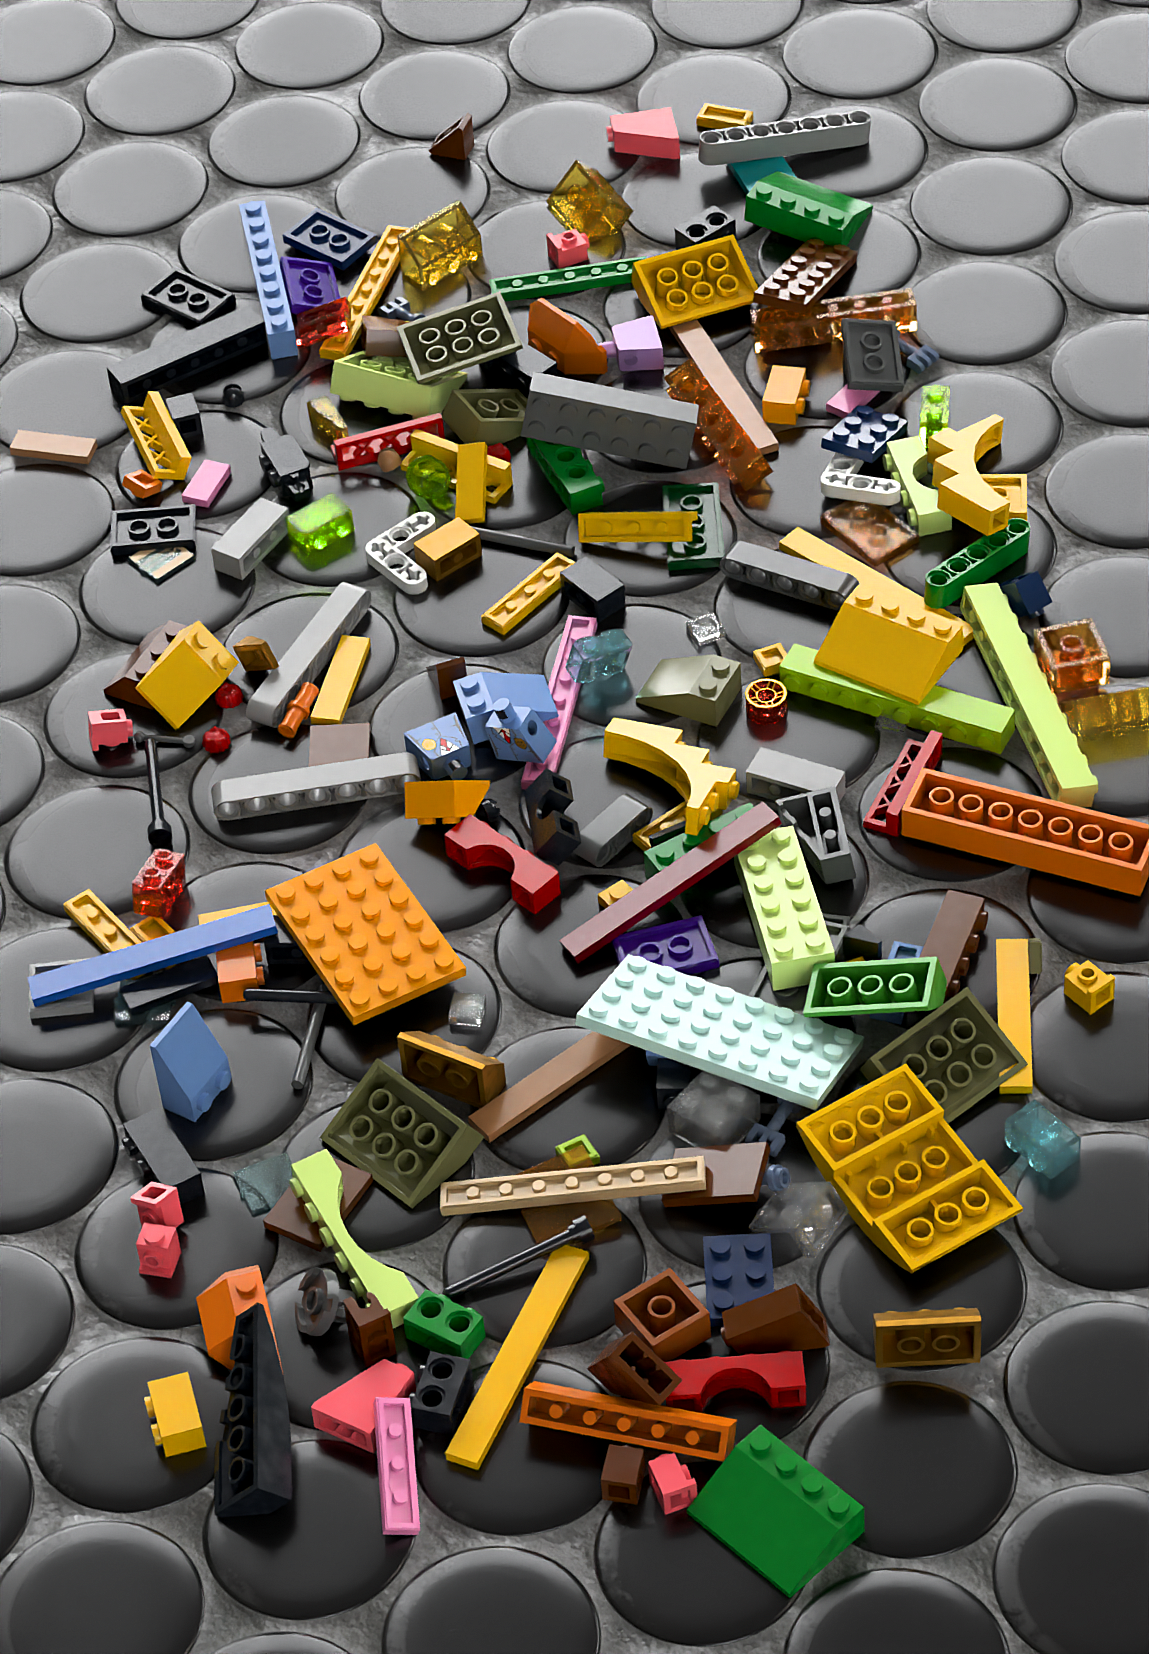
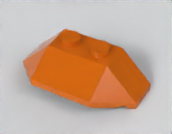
[528,298,608,374]
[196,1265,284,1375]

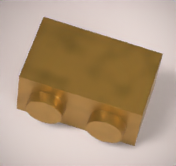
[414,517,482,581]

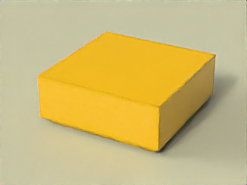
[753,643,787,677]

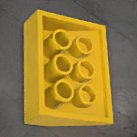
[631,234,758,329]
[814,584,963,705]

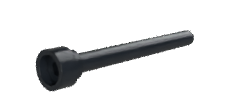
[144,738,172,847]
[243,988,396,1013]
[442,1214,595,1300]

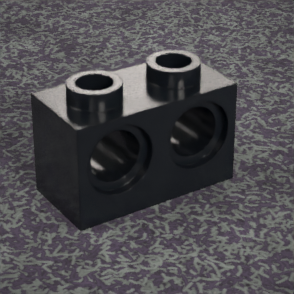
[674,205,736,250]
[408,1352,473,1436]

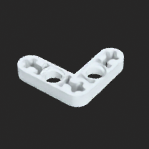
[820,453,901,505]
[365,512,436,595]

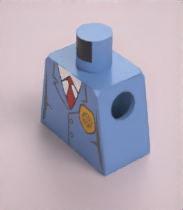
[485,698,557,763]
[404,713,471,780]

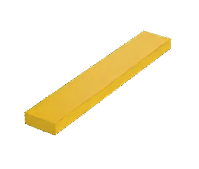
[996,939,1033,1094]

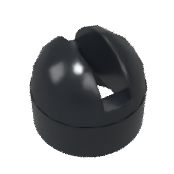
[222,383,245,408]
[475,798,500,824]

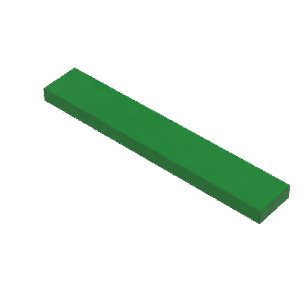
[489,256,647,302]

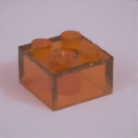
[1034,618,1110,694]

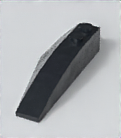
[214,1302,293,1517]

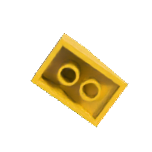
[135,620,239,730]

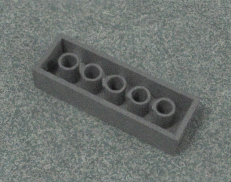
[521,372,699,469]

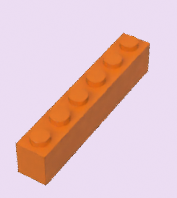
[519,1381,737,1462]

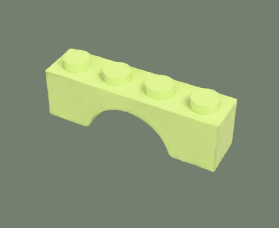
[883,436,952,536]

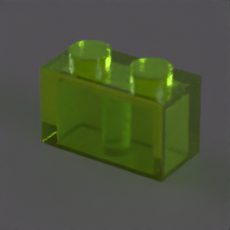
[920,385,950,448]
[286,493,354,556]

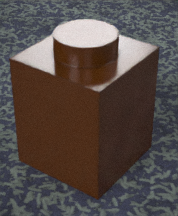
[600,1444,646,1505]

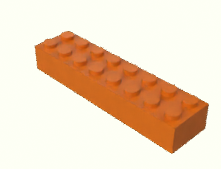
[902,767,1149,896]

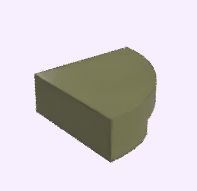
[1028,938,1042,974]

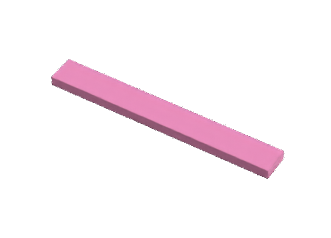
[521,615,597,790]

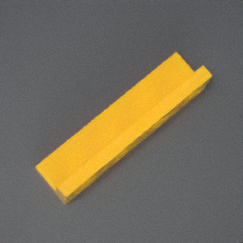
[121,391,191,480]
[400,429,513,504]
[578,511,698,542]

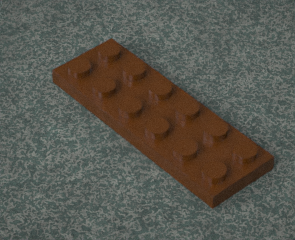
[753,239,858,314]

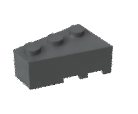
[775,786,856,885]

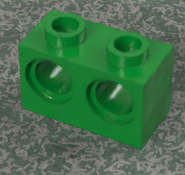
[403,1289,486,1359]

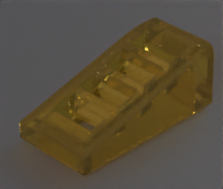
[307,395,349,441]

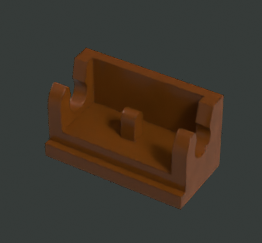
[343,1292,397,1368]

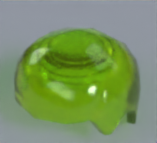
[405,455,452,500]

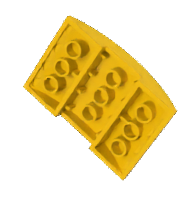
[796,1064,1023,1274]

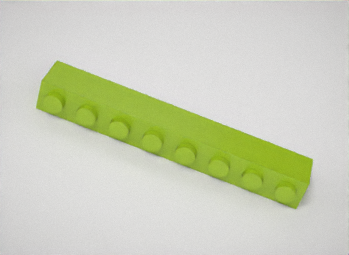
[779,643,1015,754]

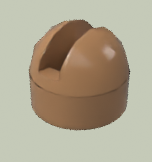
[378,448,402,472]

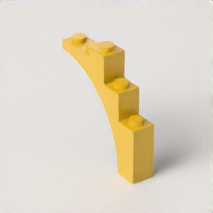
[927,414,1010,536]
[603,718,740,836]

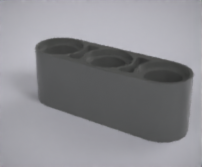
[573,794,653,867]

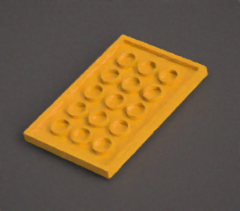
[265,843,466,1025]

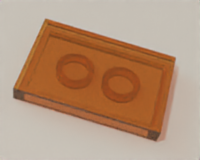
[820,500,919,567]

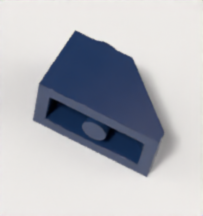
[999,570,1053,619]

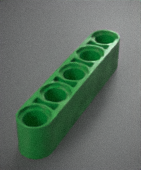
[924,518,1031,609]

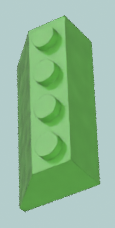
[803,957,947,1017]

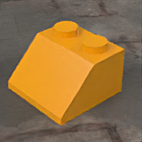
[404,780,490,825]

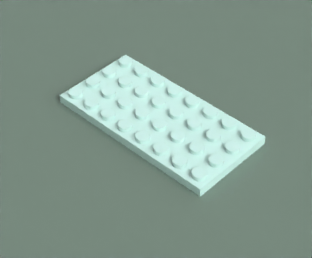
[575,954,864,1110]

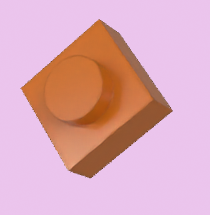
[122,469,163,498]

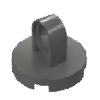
[295,1267,359,1336]

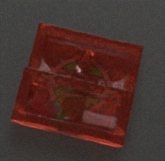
[295,296,351,349]

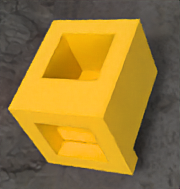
[1064,960,1115,1015]

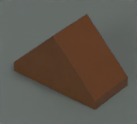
[428,112,475,160]
[426,656,467,700]

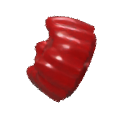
[487,443,511,462]
[215,682,244,709]
[202,726,231,753]

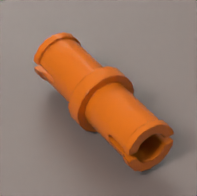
[277,682,319,738]

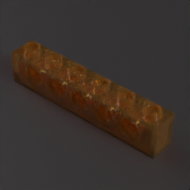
[750,288,917,353]
[663,358,774,491]

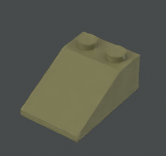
[442,389,528,446]
[636,654,742,727]

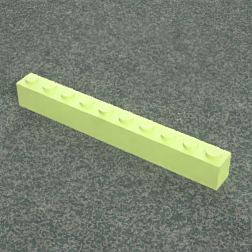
[960,583,1098,808]

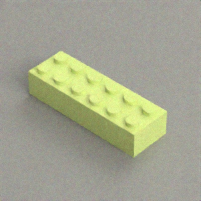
[734,826,835,991]

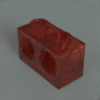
[132,849,186,919]

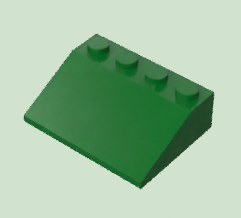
[744,171,873,246]
[687,1424,865,1598]

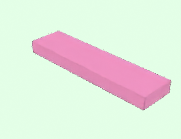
[373,1397,420,1535]

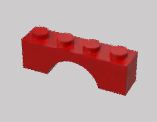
[444,814,561,914]
[664,1351,807,1413]

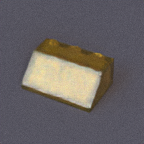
[546,159,634,243]
[397,200,483,292]
[1060,686,1149,742]

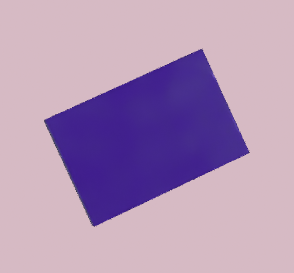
[279,256,343,318]
[611,915,720,975]

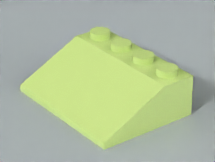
[330,350,468,419]

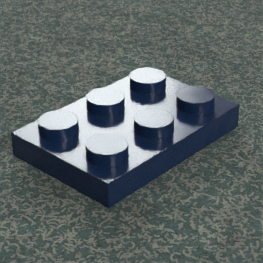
[282,207,377,270]
[821,406,908,463]
[703,1233,774,1327]

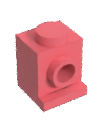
[546,229,590,269]
[88,709,133,751]
[130,1181,184,1228]
[136,1223,181,1278]
[648,1453,697,1515]

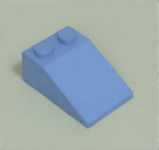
[453,672,559,744]
[150,1001,232,1122]

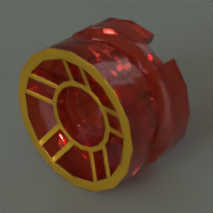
[745,678,788,725]

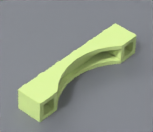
[289,1148,419,1329]

